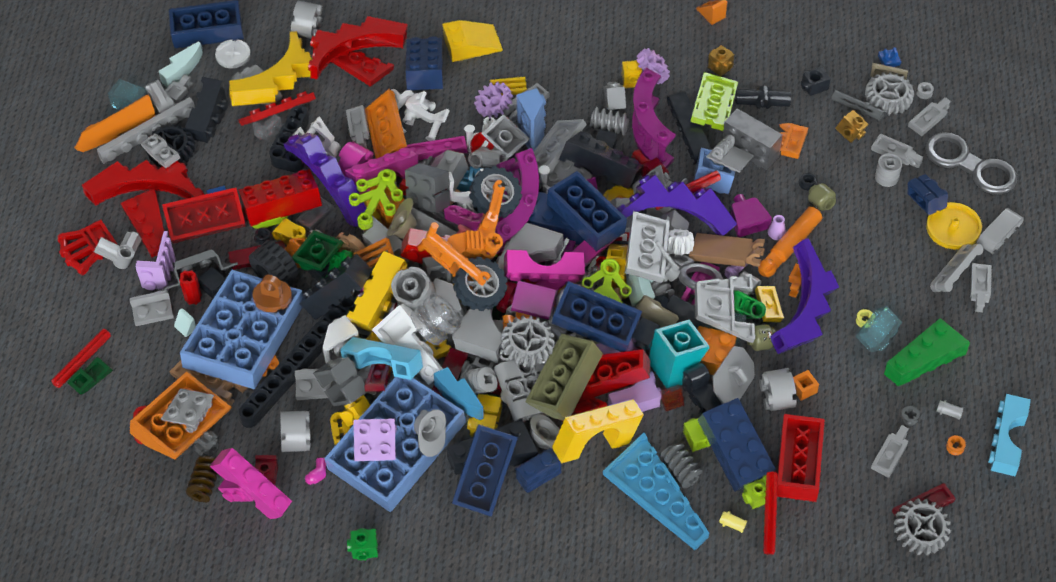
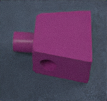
[730,194,772,238]

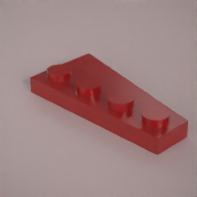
[332,51,394,87]
[238,91,316,126]
[121,188,164,258]

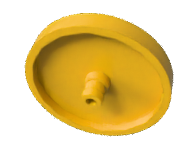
[926,202,982,250]

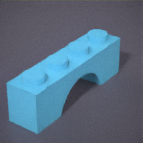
[340,337,423,380]
[988,394,1031,476]

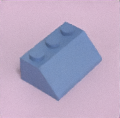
[516,88,546,152]

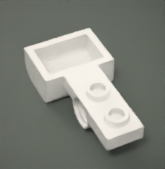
[372,304,443,385]

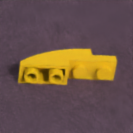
[606,244,628,283]

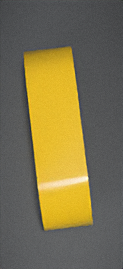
[330,412,350,446]

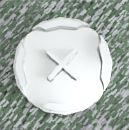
[215,40,251,68]

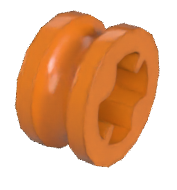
[946,435,966,455]

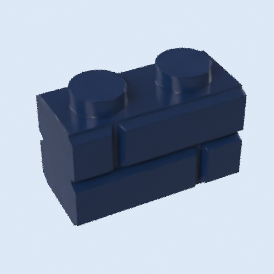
[907,174,948,215]
[516,448,561,493]

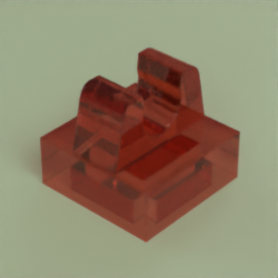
[660,385,684,411]

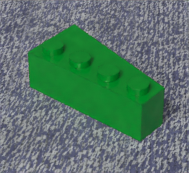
[884,318,970,387]

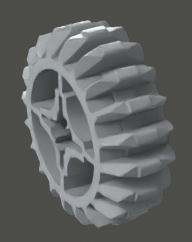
[865,72,914,116]
[501,315,555,367]
[894,499,951,555]

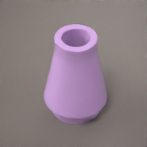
[768,215,786,240]

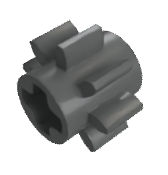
[194,431,219,456]

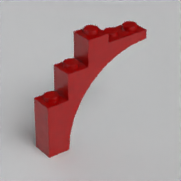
[308,16,408,79]
[82,160,204,206]

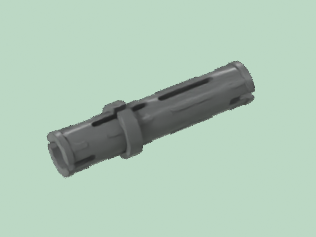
[831,90,885,121]

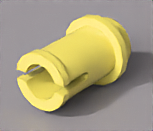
[719,511,747,533]

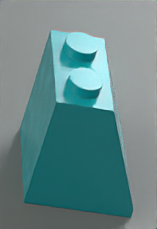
[649,319,710,389]

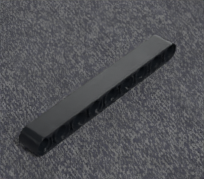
[239,296,356,428]

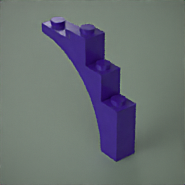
[284,133,366,227]
[617,175,737,236]
[770,238,839,354]

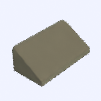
[870,63,908,80]

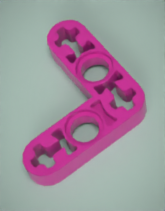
[444,205,504,231]

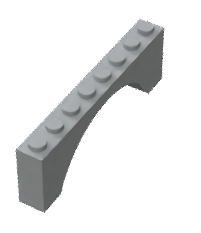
[452,223,564,363]

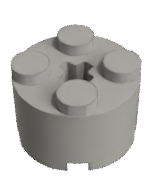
[291,1,322,38]
[391,267,436,312]
[759,368,797,411]
[280,411,310,452]

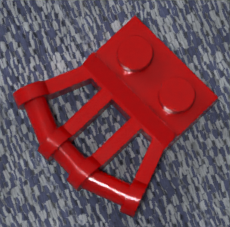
[57,220,118,276]

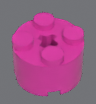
[338,141,374,177]

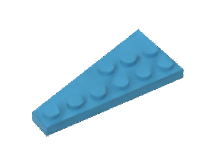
[603,433,709,550]

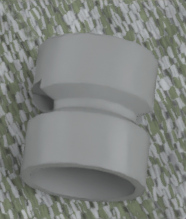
[875,153,902,187]

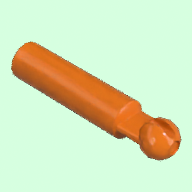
[758,207,822,277]

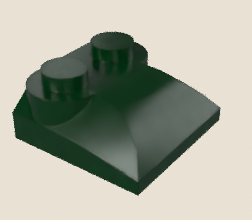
[292,230,343,271]

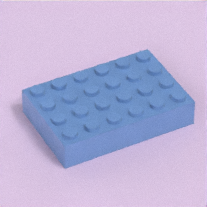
[180,270,303,389]
[324,377,466,513]

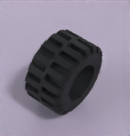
[249,240,299,285]

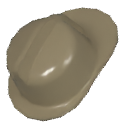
[387,198,417,239]

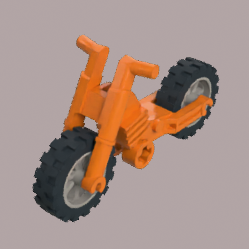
[417,166,522,311]

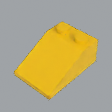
[442,20,503,62]

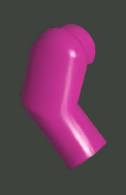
[305,458,326,485]

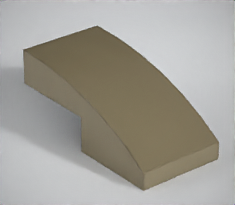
[635,294,679,328]

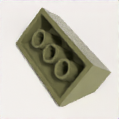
[525,334,603,421]

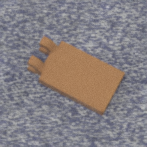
[689,233,765,267]
[170,360,248,406]

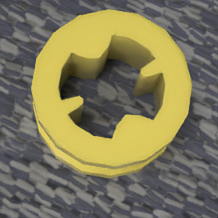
[856,309,874,328]

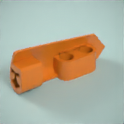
[74,94,156,152]

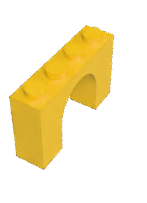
[552,399,644,463]

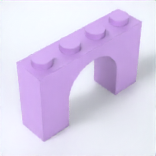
[596,338,663,412]

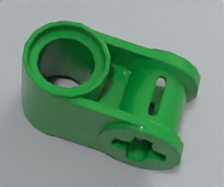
[733,290,766,319]

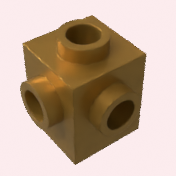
[708,45,734,77]
[835,110,869,143]

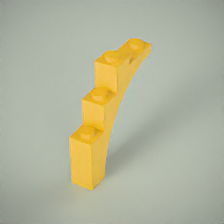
[229,31,313,106]

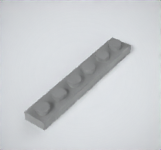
[97,97,195,164]

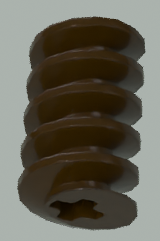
[186,456,218,503]

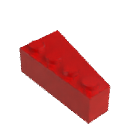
[578,349,650,403]

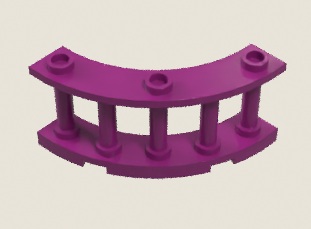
[632,68,676,169]
[492,148,539,243]

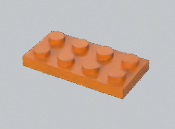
[365,89,407,159]

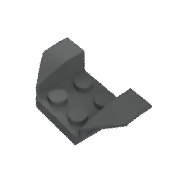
[163,249,238,290]

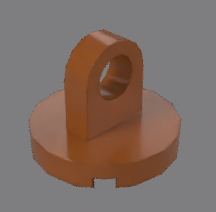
[252,275,292,313]

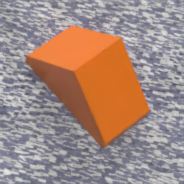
[696,0,727,25]

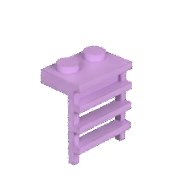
[136,231,176,290]

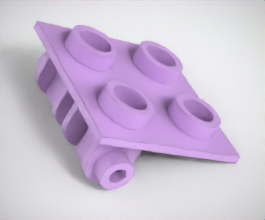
[354,419,397,461]

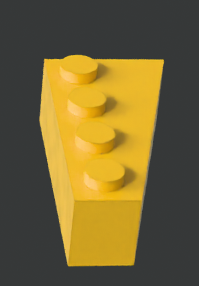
[346,251,408,333]

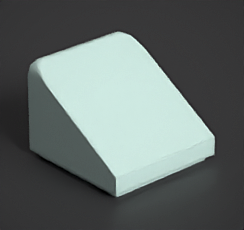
[174,308,196,337]

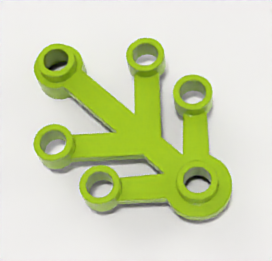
[349,169,403,230]
[581,259,632,303]

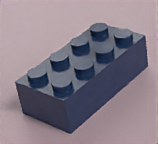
[169,0,244,49]
[406,37,443,90]
[547,171,627,252]
[526,192,584,245]
[551,281,642,352]
[698,398,776,492]
[451,424,518,517]

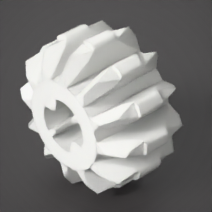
[667,228,694,256]

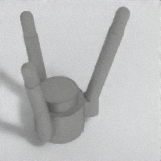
[656,241,680,282]

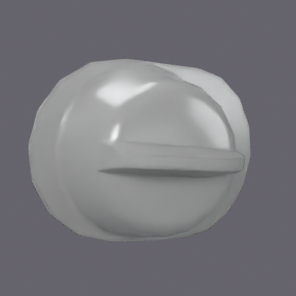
[414,410,446,457]
[529,414,560,449]

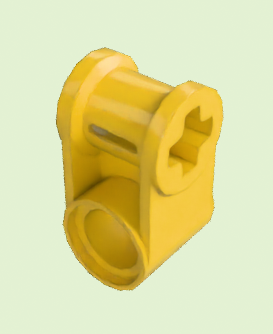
[272,219,307,245]

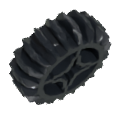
[146,124,195,167]

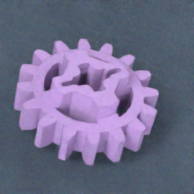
[637,48,670,84]
[474,81,513,119]

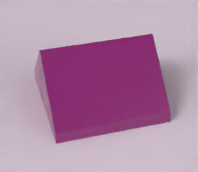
[511,281,559,320]

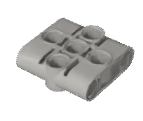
[493,359,548,422]

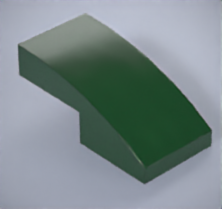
[67,357,113,395]

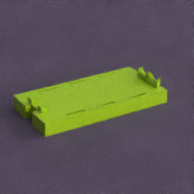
[690,72,738,131]

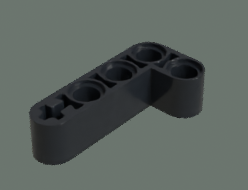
[269,105,309,173]
[682,363,722,414]

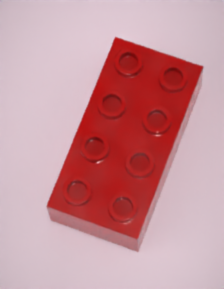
[238,169,322,227]
[162,187,246,244]
[777,414,825,502]

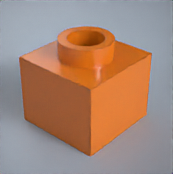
[793,370,819,401]

